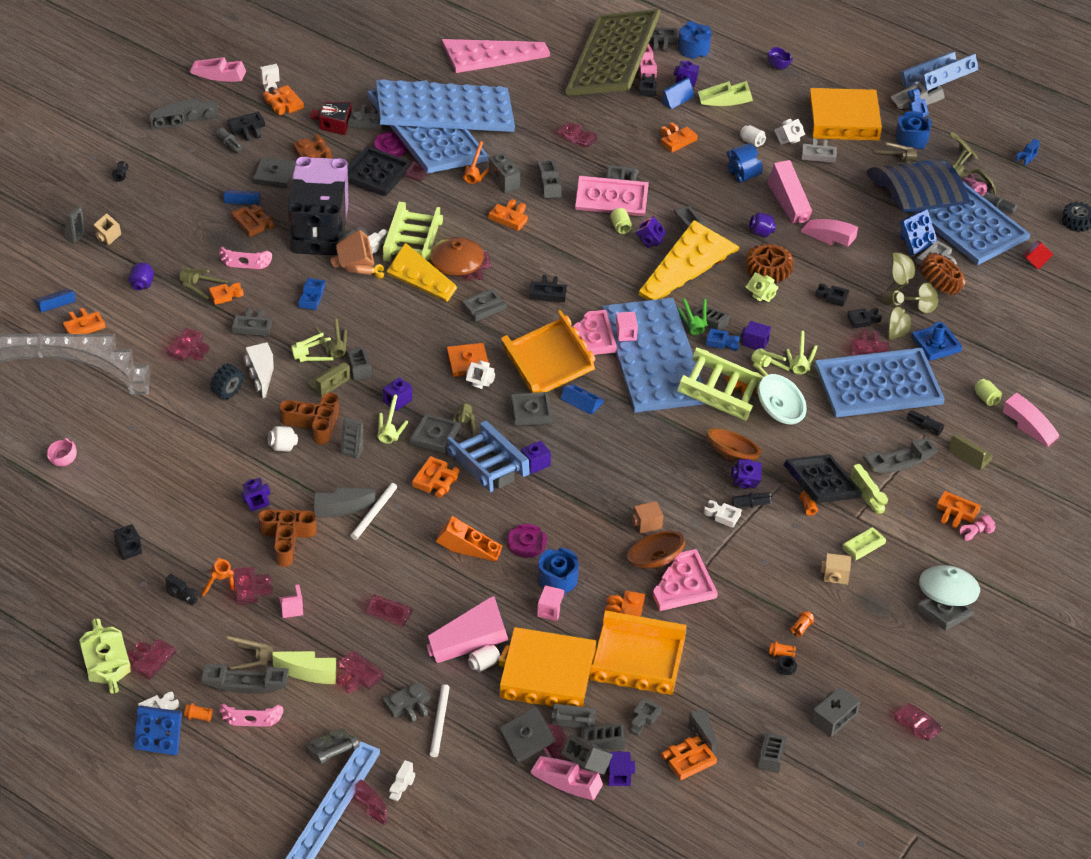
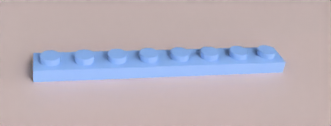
[286,741,380,859]

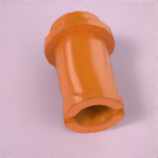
[800,490,818,516]
[790,611,814,637]
[769,641,796,658]
[184,703,213,722]

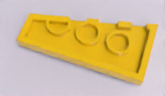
[387,243,457,302]

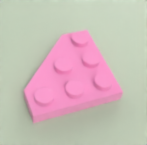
[572,310,617,355]
[653,549,718,611]

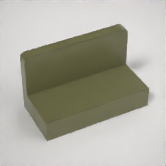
[307,362,350,397]
[949,434,992,470]

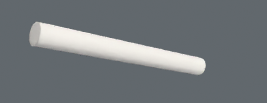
[351,483,397,540]
[430,684,449,757]

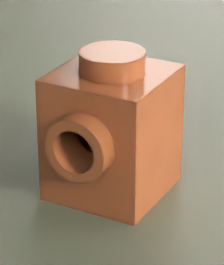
[631,501,663,533]

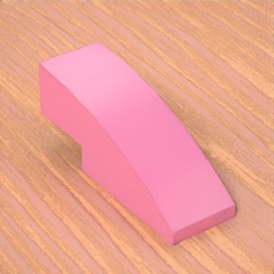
[637,43,657,79]
[190,57,246,82]
[801,219,858,247]
[1003,393,1059,447]
[531,756,603,800]

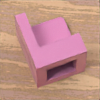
[616,312,638,341]
[279,585,303,618]
[537,585,564,621]

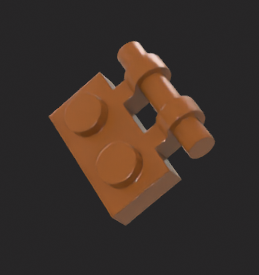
[293,134,332,159]
[231,204,275,237]

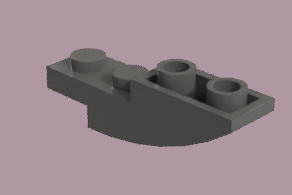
[150,98,218,129]

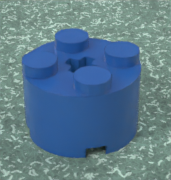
[678,21,711,59]
[895,111,932,149]
[726,143,763,183]
[538,548,579,595]

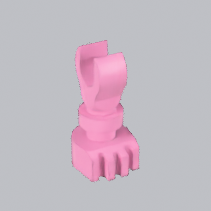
[962,174,987,196]
[960,514,996,541]

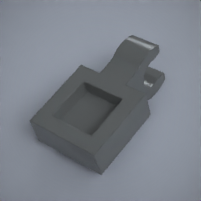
[630,698,662,735]

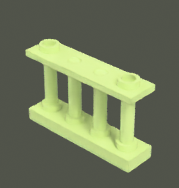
[383,202,443,262]
[677,347,764,421]

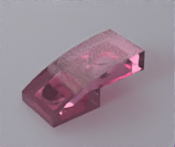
[558,122,597,148]
[405,160,428,181]
[894,703,942,741]
[355,779,387,825]

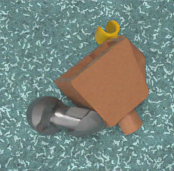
[331,227,384,279]

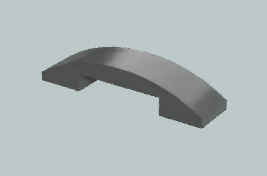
[863,438,938,473]
[201,664,289,693]

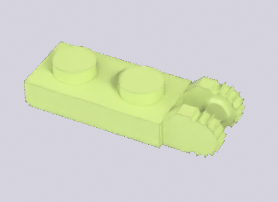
[850,464,888,514]

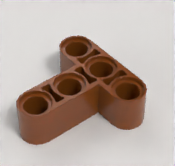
[280,392,339,445]
[258,509,317,567]

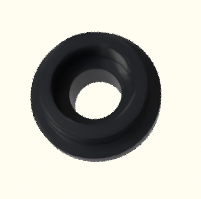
[776,656,797,675]

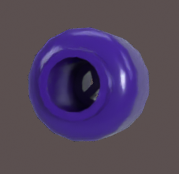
[749,212,776,237]
[128,262,154,291]

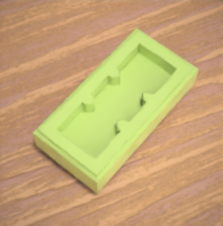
[842,527,886,561]

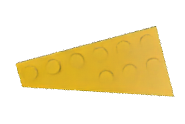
[638,220,739,300]

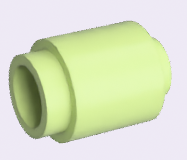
[610,208,632,234]
[974,379,1002,406]

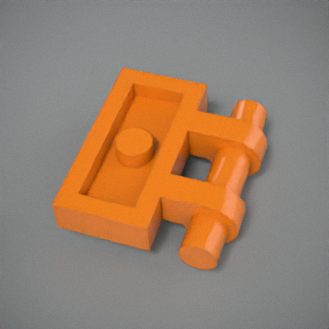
[263,85,304,115]
[412,456,460,498]
[660,736,717,781]

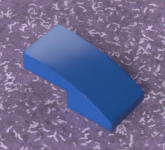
[299,278,326,310]

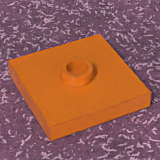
[447,343,488,377]

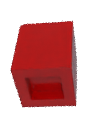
[1023,240,1054,269]

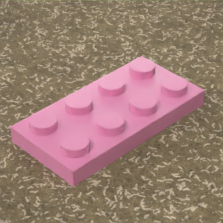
[575,176,649,217]

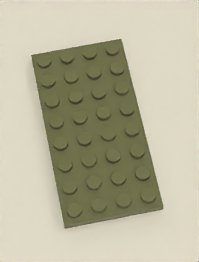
[566,9,660,96]

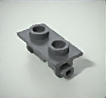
[552,704,596,729]

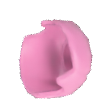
[47,438,77,467]

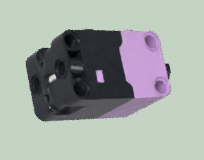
[288,157,349,256]

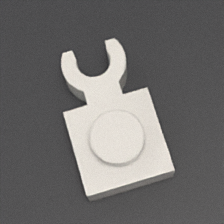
[260,64,279,92]
[368,229,388,254]
[704,500,741,528]
[138,692,179,720]
[389,760,415,801]

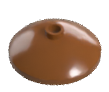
[430,237,484,275]
[706,428,761,462]
[627,531,686,569]

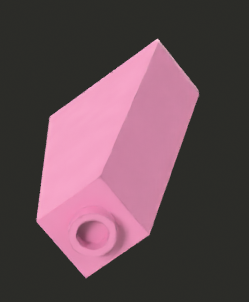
[767,160,812,224]
[427,596,508,663]

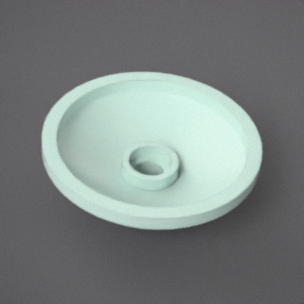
[758,374,807,425]
[919,565,980,606]

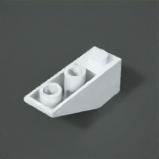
[244,343,274,398]

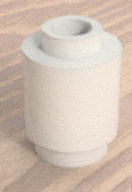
[740,125,766,147]
[468,645,500,672]

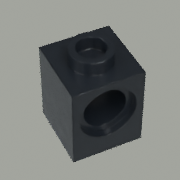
[114,524,142,560]

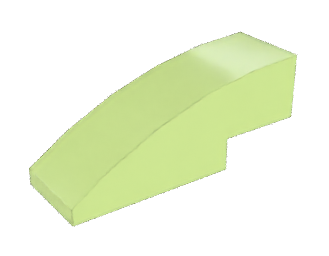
[698,81,753,106]
[272,651,336,684]

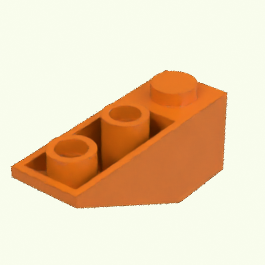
[435,516,503,562]

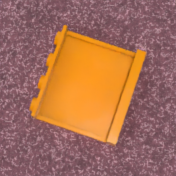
[808,88,882,140]
[501,310,595,393]
[590,610,686,695]
[500,627,596,707]

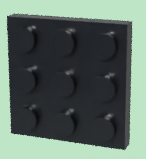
[347,146,412,196]
[784,454,862,503]

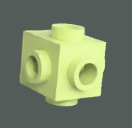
[746,272,778,302]

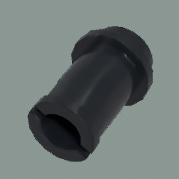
[112,161,129,182]

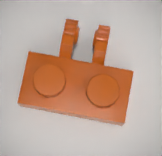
[660,123,698,153]
[488,199,528,231]
[63,308,105,339]
[936,491,981,529]
[604,590,645,617]

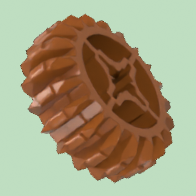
[745,243,794,283]
[920,253,966,295]

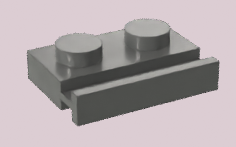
[462,288,507,321]

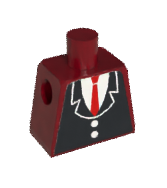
[311,102,352,135]

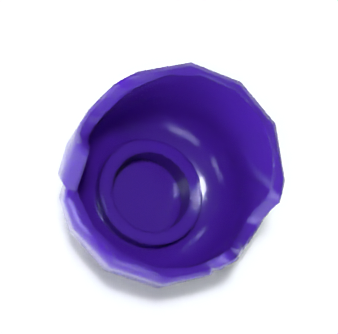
[767,47,793,69]

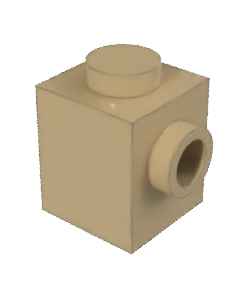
[94,213,121,246]
[821,553,851,585]

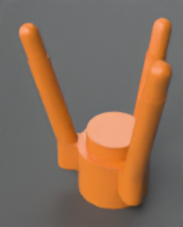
[462,141,489,184]
[201,558,234,597]

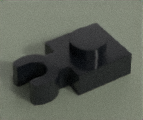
[639,73,657,96]
[815,284,849,306]
[847,308,882,328]
[165,573,198,605]

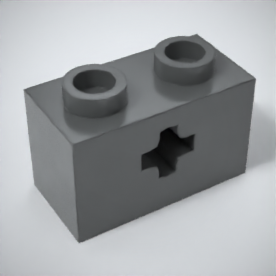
[489,153,521,193]
[811,687,860,737]
[561,734,613,774]

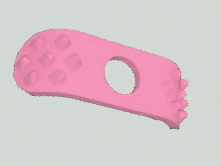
[219,247,272,269]
[220,703,283,727]

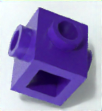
[673,61,699,87]
[635,216,666,248]
[731,459,762,489]
[241,477,271,512]

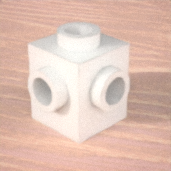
[774,118,805,145]
[466,360,495,389]

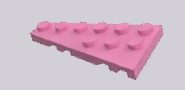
[442,39,550,73]

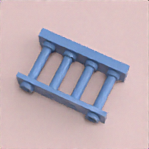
[900,52,978,90]
[447,420,530,492]

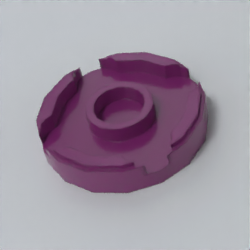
[373,132,407,157]
[507,524,547,558]

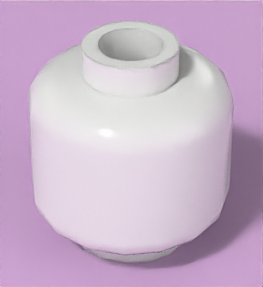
[268,426,298,452]

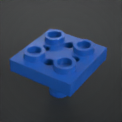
[899,209,937,255]
[911,322,962,361]
[134,705,182,755]

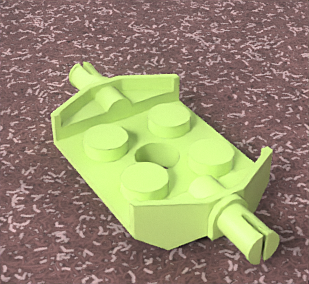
[79,619,131,694]

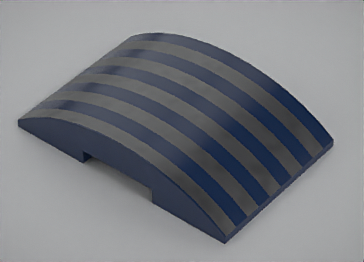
[867,159,970,213]

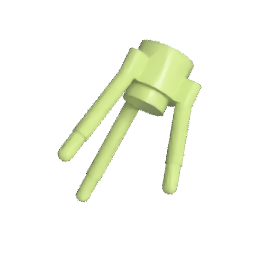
[786,331,817,374]
[291,333,333,362]
[751,348,790,377]
[377,395,408,444]

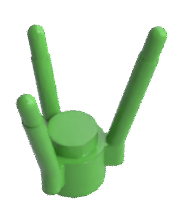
[677,298,708,335]

